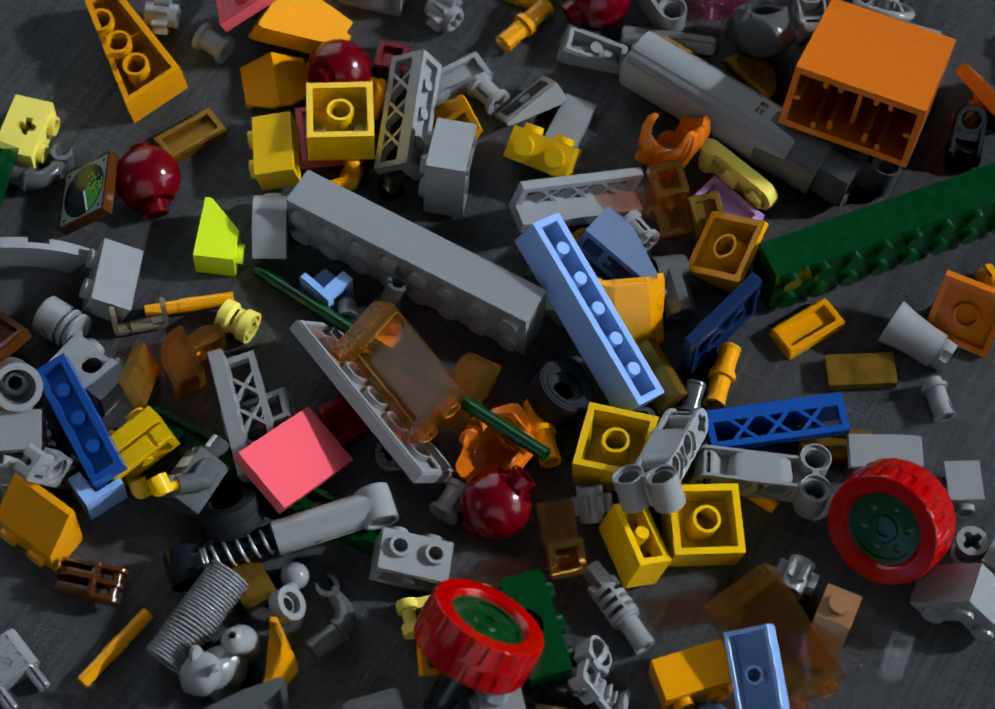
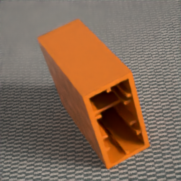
[778,0,956,168]

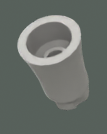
[878,301,958,372]
[0,357,43,412]

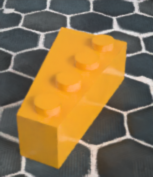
[84,0,188,124]

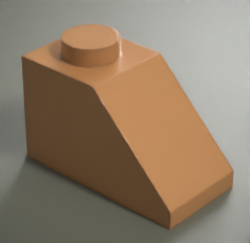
[796,583,862,676]

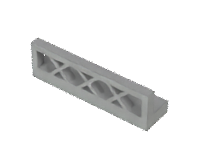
[373,49,442,181]
[508,167,644,233]
[207,348,275,487]

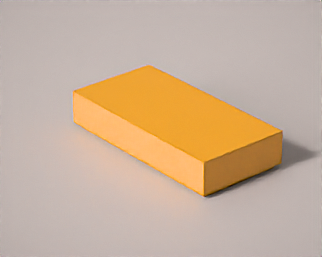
[769,297,846,360]

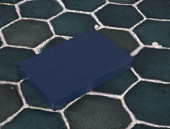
[678,272,762,378]

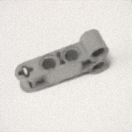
[612,408,708,514]
[690,443,832,519]

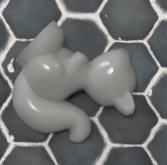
[178,624,260,703]

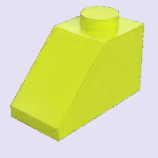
[193,197,246,277]

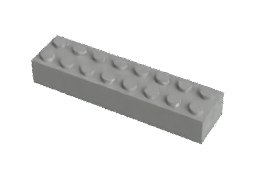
[286,170,547,355]

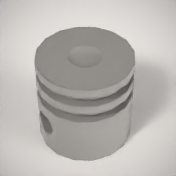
[32,296,91,347]

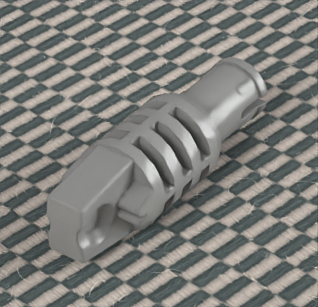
[583,560,656,655]

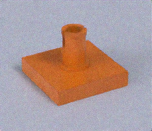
[952,62,995,127]
[927,270,995,358]

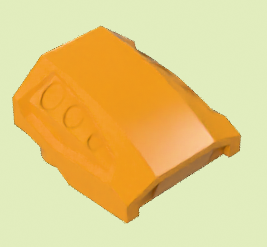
[598,273,665,347]

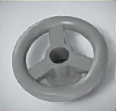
[852,0,915,22]

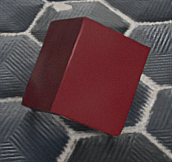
[319,394,369,449]

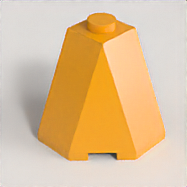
[248,0,353,54]

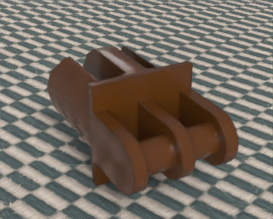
[52,557,129,607]

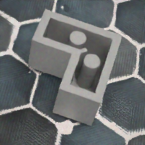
[418,118,477,218]
[909,563,995,642]

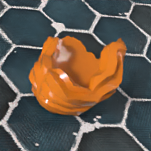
[634,112,711,175]
[455,403,535,483]

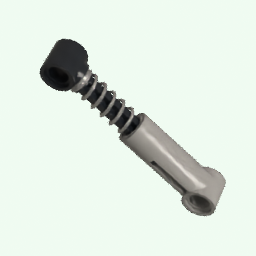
[163,482,399,592]

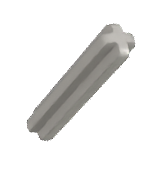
[621,25,716,55]

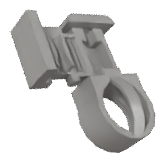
[568,635,631,709]

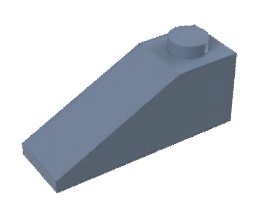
[577,206,668,295]

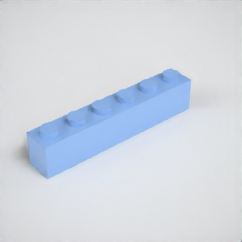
[515,212,664,412]

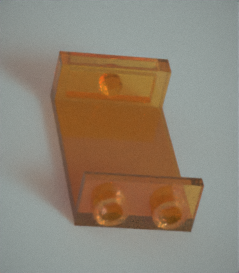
[330,301,468,444]
[705,562,846,709]

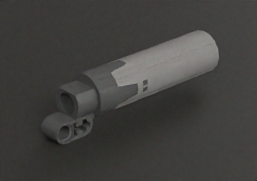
[619,30,901,207]

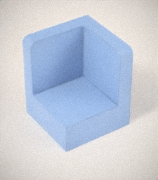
[299,269,354,311]
[67,471,128,520]

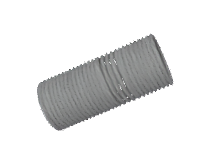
[145,559,249,674]

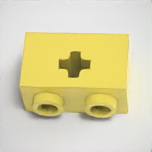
[0,94,60,170]

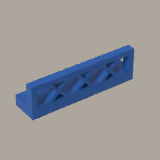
[37,353,128,490]
[705,392,851,449]

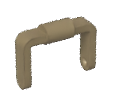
[109,296,169,336]

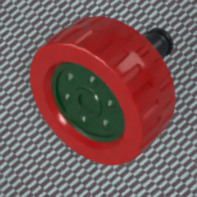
[828,458,956,585]
[414,578,544,709]

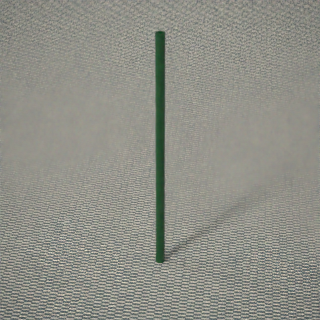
[253,264,551,461]

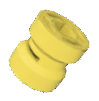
[214,298,262,344]

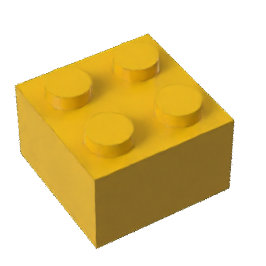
[306,81,375,161]
[572,402,659,492]
[660,483,746,567]

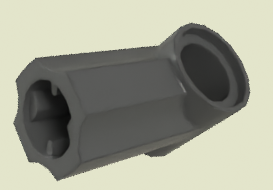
[650,254,697,323]

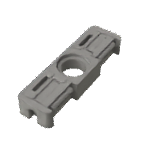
[13,443,85,491]

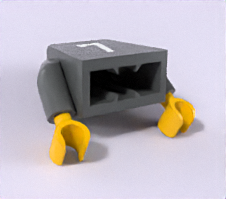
[128,434,230,516]

